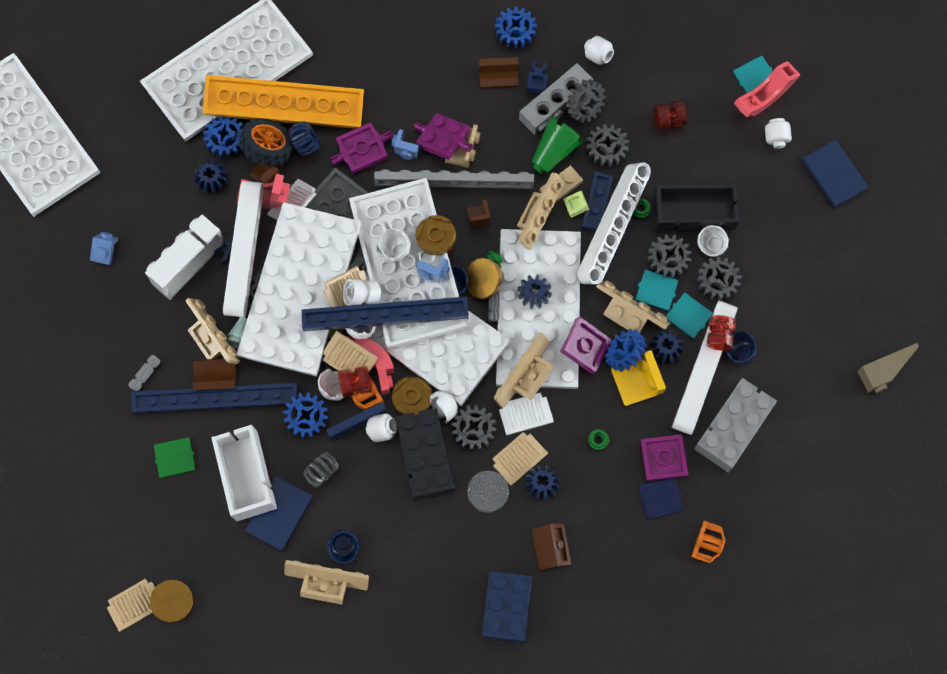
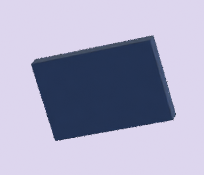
[802,139,869,208]
[245,476,313,551]

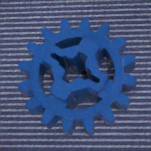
[495,6,537,49]
[203,117,244,158]
[604,329,647,372]
[283,392,328,437]

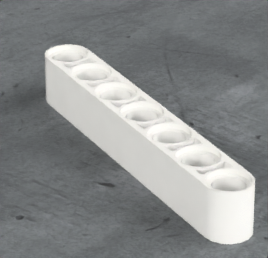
[577,163,651,284]
[223,181,264,317]
[672,300,738,435]

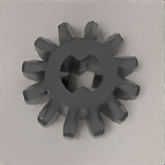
[303,452,339,487]

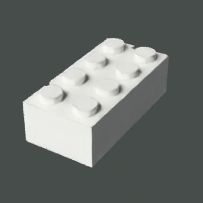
[145,215,225,300]
[211,425,277,521]

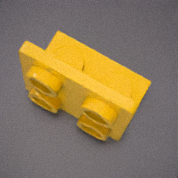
[611,350,666,406]

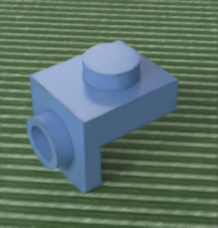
[392,129,419,160]
[90,232,118,265]
[416,258,450,283]

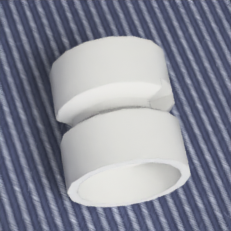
[343,279,381,306]

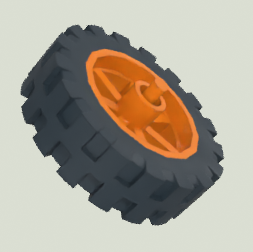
[239,118,293,167]

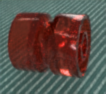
[654,100,687,130]
[706,315,737,351]
[338,365,372,398]

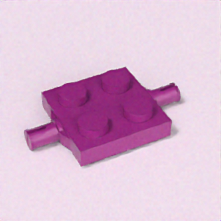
[414,113,473,160]
[330,122,393,174]

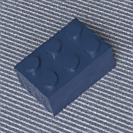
[481,571,532,643]

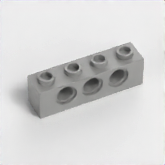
[519,63,593,135]

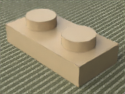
[540,165,583,204]

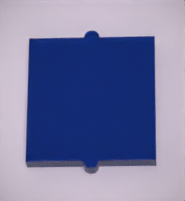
[639,478,684,520]

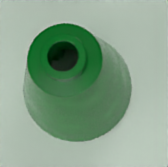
[531,117,583,174]

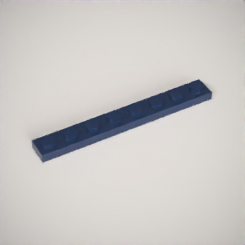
[301,297,469,332]
[131,383,298,414]

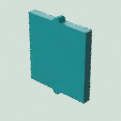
[733,56,772,93]
[635,270,679,311]
[666,293,713,339]

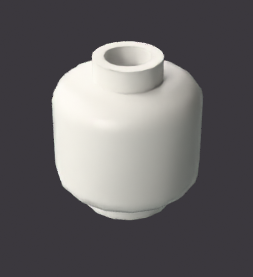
[584,36,614,65]
[765,118,792,149]
[366,414,398,442]

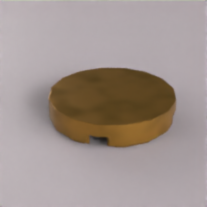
[415,215,456,255]
[466,258,502,299]
[392,377,432,416]
[150,580,193,623]

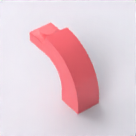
[734,61,800,117]
[236,174,290,209]
[348,336,395,396]

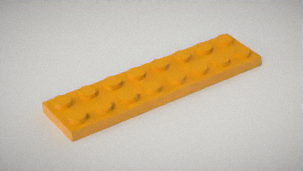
[203,75,364,129]

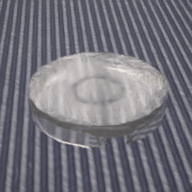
[467,470,509,513]

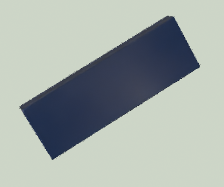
[582,171,614,231]
[326,402,386,441]

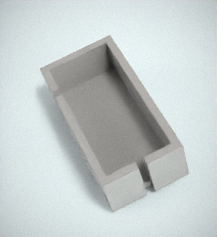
[694,378,777,473]

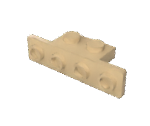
[517,172,564,250]
[596,281,670,333]
[185,298,240,364]
[494,332,554,408]
[284,560,369,604]

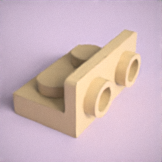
[445,125,481,168]

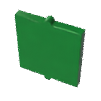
[154,437,196,479]

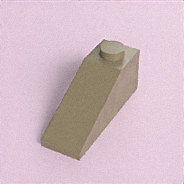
[857,343,919,393]

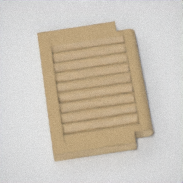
[323,266,368,307]
[322,331,378,382]
[492,432,548,486]
[107,578,155,632]

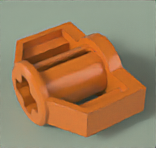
[349,373,384,410]
[691,520,726,563]

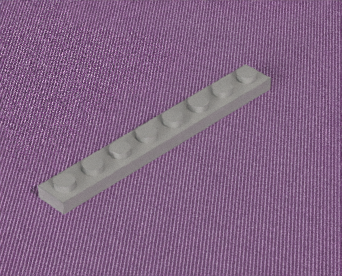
[374,169,534,189]

